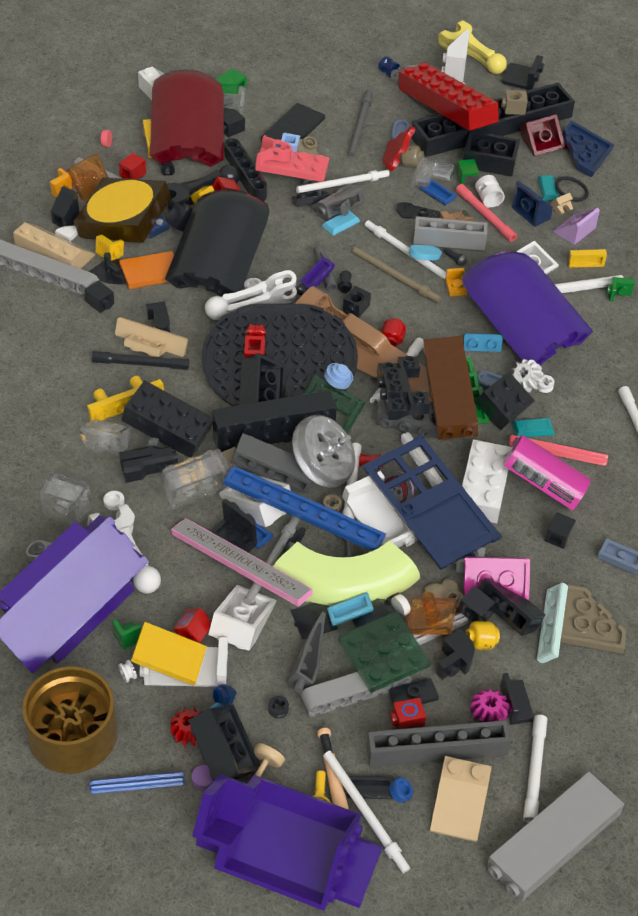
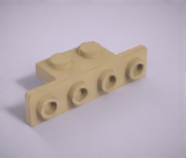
[115,317,188,357]

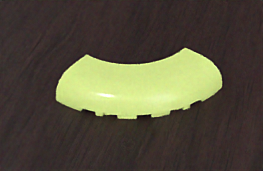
[273,540,420,607]

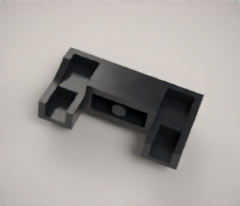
[377,356,430,420]

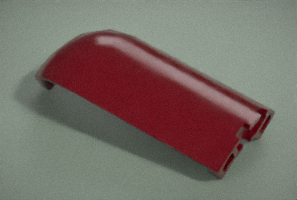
[150,70,224,167]

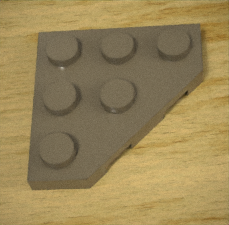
[560,584,626,654]

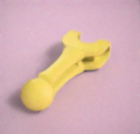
[438,20,507,74]

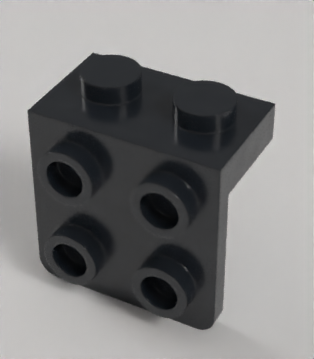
[502,55,545,90]
[210,499,257,553]

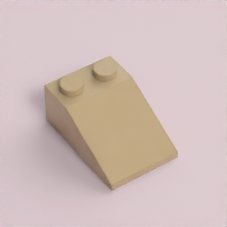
[430,756,492,842]

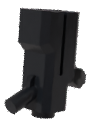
[119,437,178,483]

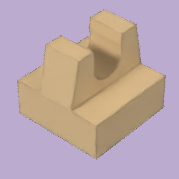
[550,193,573,215]

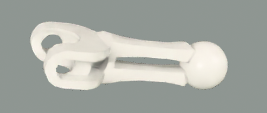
[205,270,297,320]
[88,504,161,594]

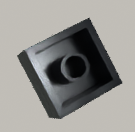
[474,372,535,430]

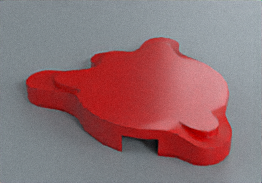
[383,125,416,171]

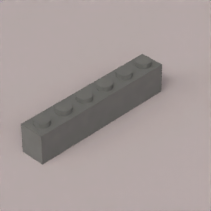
[367,720,511,767]

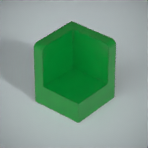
[456,159,479,184]
[112,619,142,650]

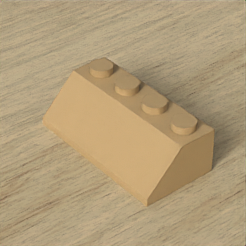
[13,222,95,269]

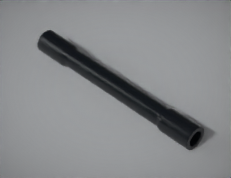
[92,351,190,370]

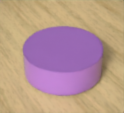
[192,765,213,790]

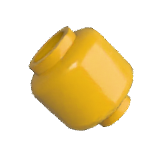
[465,621,500,650]

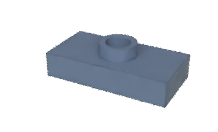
[597,538,638,575]

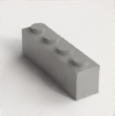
[413,216,488,251]

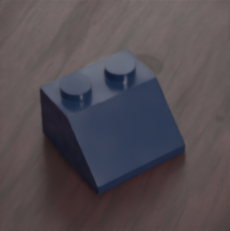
[512,181,553,227]

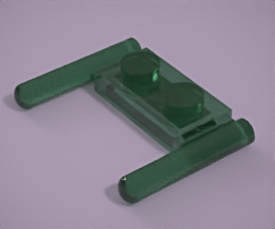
[302,375,365,434]

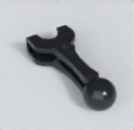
[167,165,240,212]

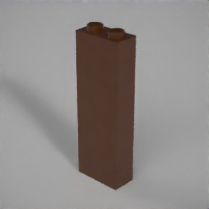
[423,336,478,440]

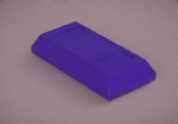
[299,257,335,289]

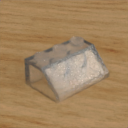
[161,449,230,510]

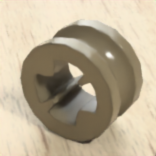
[323,494,342,512]

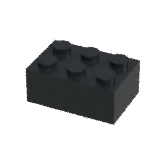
[463,131,520,176]

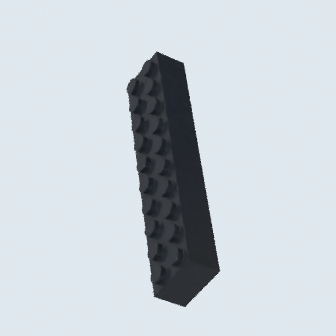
[411,82,575,157]

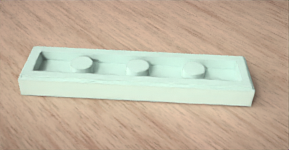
[537,582,568,663]

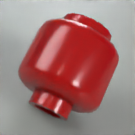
[381,318,407,347]

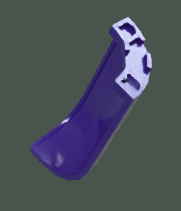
[462,251,593,366]

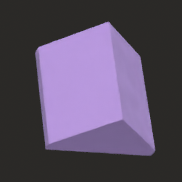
[553,207,600,245]

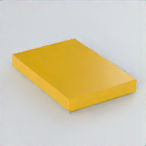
[131,622,207,686]

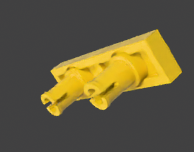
[87,376,164,424]

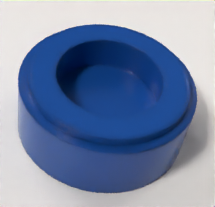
[389,777,413,803]

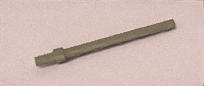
[352,247,442,303]

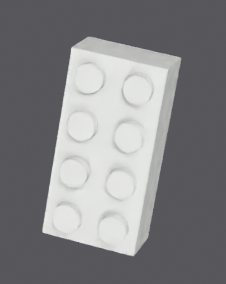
[462,439,513,523]

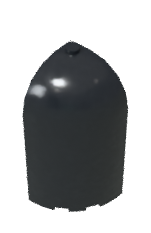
[165,189,270,296]

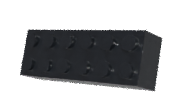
[212,390,336,453]

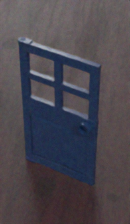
[362,435,502,570]

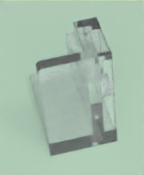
[410,157,455,194]

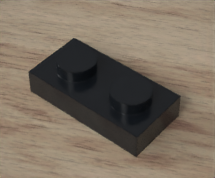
[292,189,330,207]

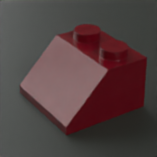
[519,114,565,156]

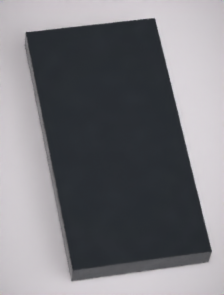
[260,103,325,142]

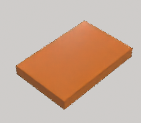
[119,251,174,289]

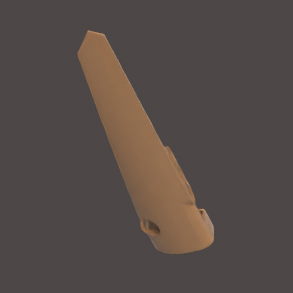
[295,286,432,404]

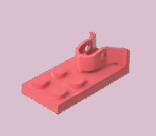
[256,135,330,182]

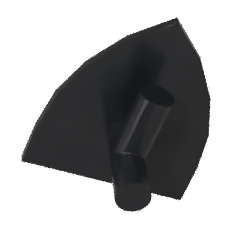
[88,252,126,285]

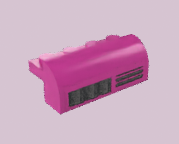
[503,435,591,511]

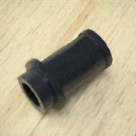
[338,270,352,293]

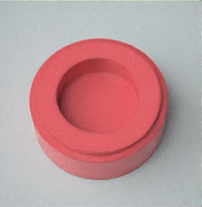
[101,130,112,147]

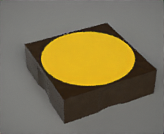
[73,177,171,243]

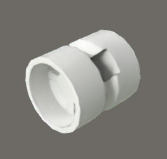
[475,175,505,208]

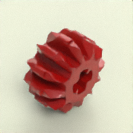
[170,706,203,747]

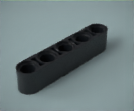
[224,138,267,201]

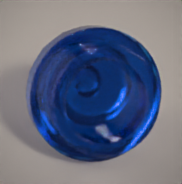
[213,684,237,706]

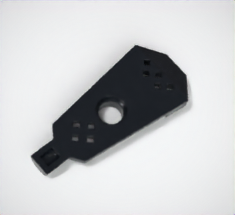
[397,202,440,219]

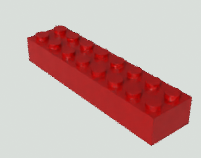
[399,63,499,131]

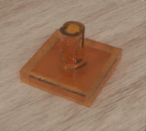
[67,154,109,201]
[407,592,457,635]

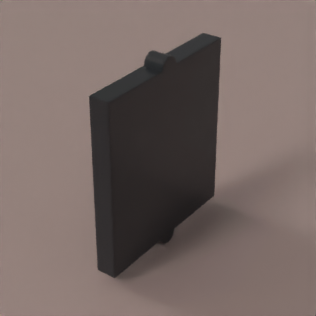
[291,603,339,639]

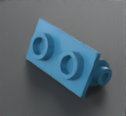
[463,333,503,352]

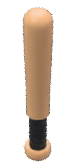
[317,728,349,810]

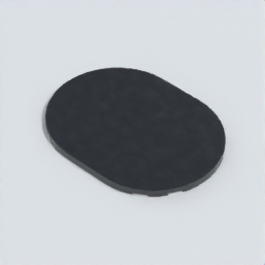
[202,304,358,406]

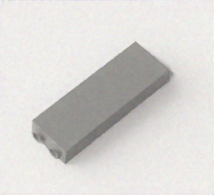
[487,772,624,901]

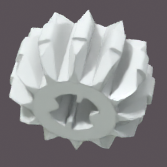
[511,359,544,393]

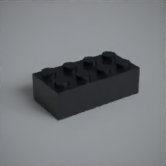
[121,380,213,458]

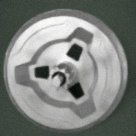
[292,415,356,488]

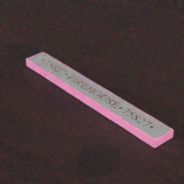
[171,518,313,607]

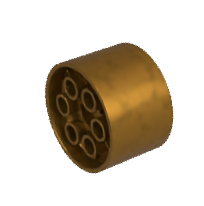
[22,666,117,774]

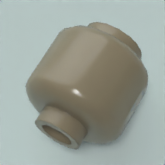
[398,145,424,167]

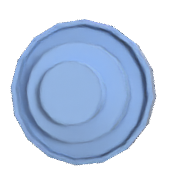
[324,363,353,389]

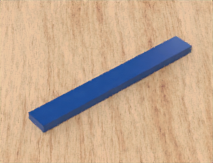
[223,465,386,551]

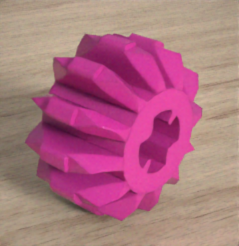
[470,688,510,723]

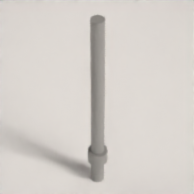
[243,516,300,605]

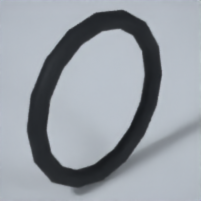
[555,176,589,202]

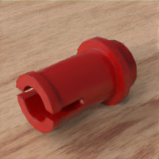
[359,453,384,469]

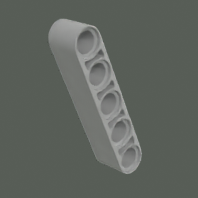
[300,659,412,717]

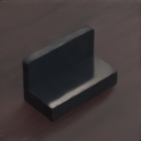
[500,673,534,725]

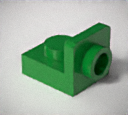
[606,277,635,302]

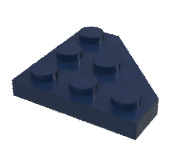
[562,120,615,177]

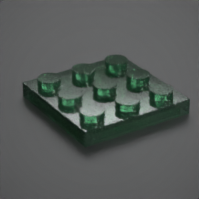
[338,611,431,693]

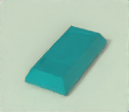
[538,175,559,201]
[512,418,555,437]

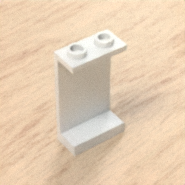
[342,471,417,548]
[140,637,228,687]

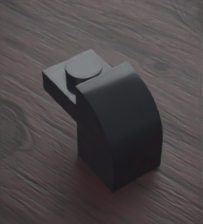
[436,629,475,680]

